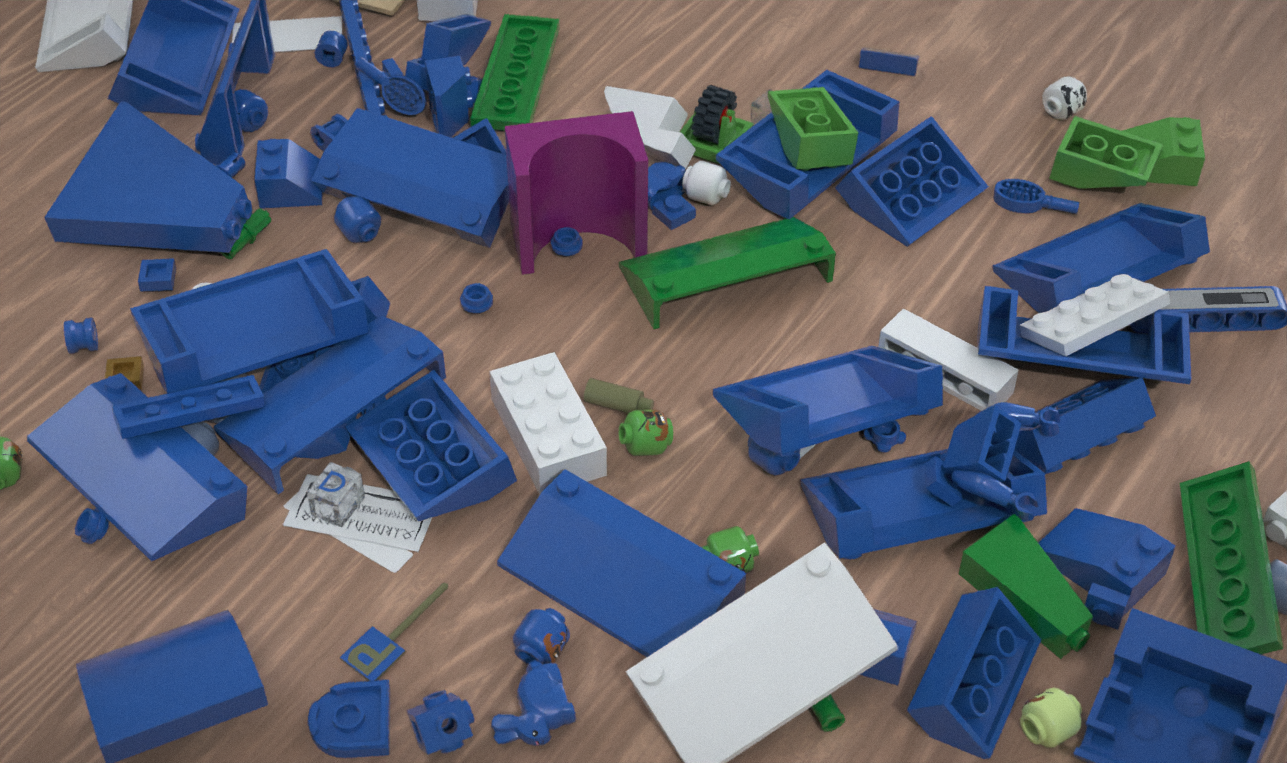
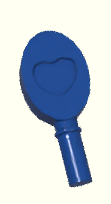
[354,57,427,115]
[993,179,1080,214]

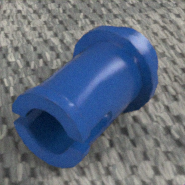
[215,152,246,178]

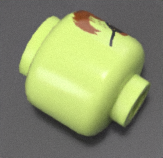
[1020,688,1082,748]

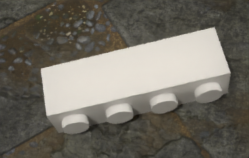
[878,309,1018,411]

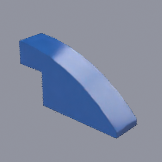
[405,14,491,91]

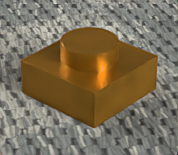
[105,356,144,390]

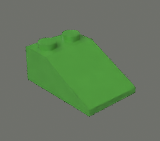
[767,87,858,170]
[1049,116,1163,189]
[1122,117,1205,186]

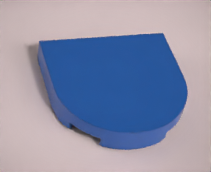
[308,680,390,758]

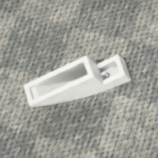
[604,86,696,169]

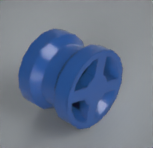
[314,31,348,67]
[64,317,98,354]

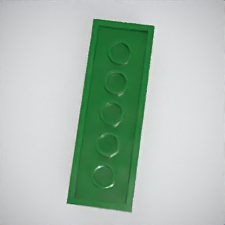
[470,14,560,130]
[1179,461,1284,655]

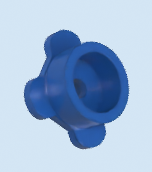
[864,420,906,453]

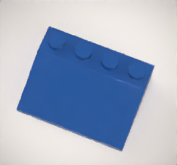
[835,116,989,247]
[345,370,517,522]

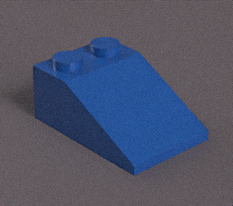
[1039,508,1176,615]

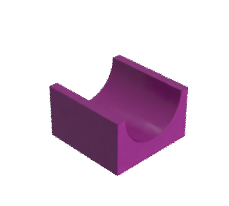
[505,111,648,275]

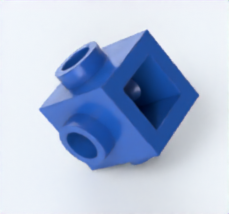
[407,690,475,755]

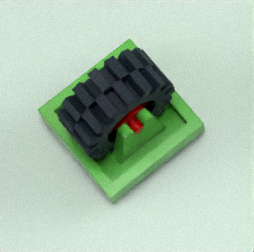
[680,85,754,164]

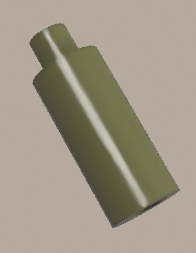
[584,378,654,413]

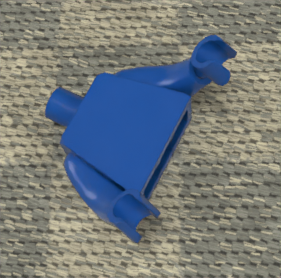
[940,402,1060,521]

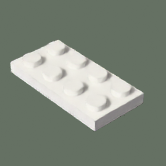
[1020,274,1170,357]

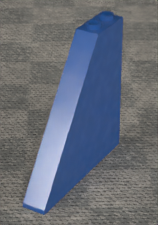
[44,101,252,253]

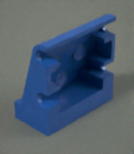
[1073,608,1287,763]

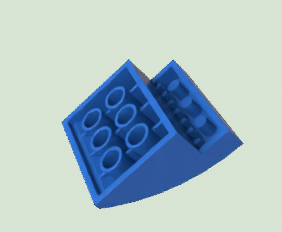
[76,610,268,763]

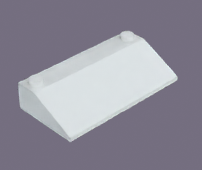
[35,0,133,72]
[626,543,898,763]

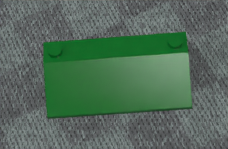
[619,217,836,330]

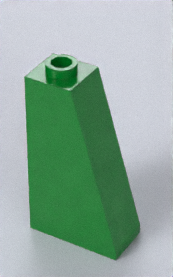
[959,514,1093,659]

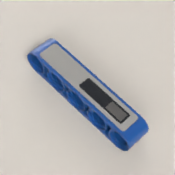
[1130,286,1287,334]

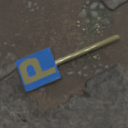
[340,583,448,681]

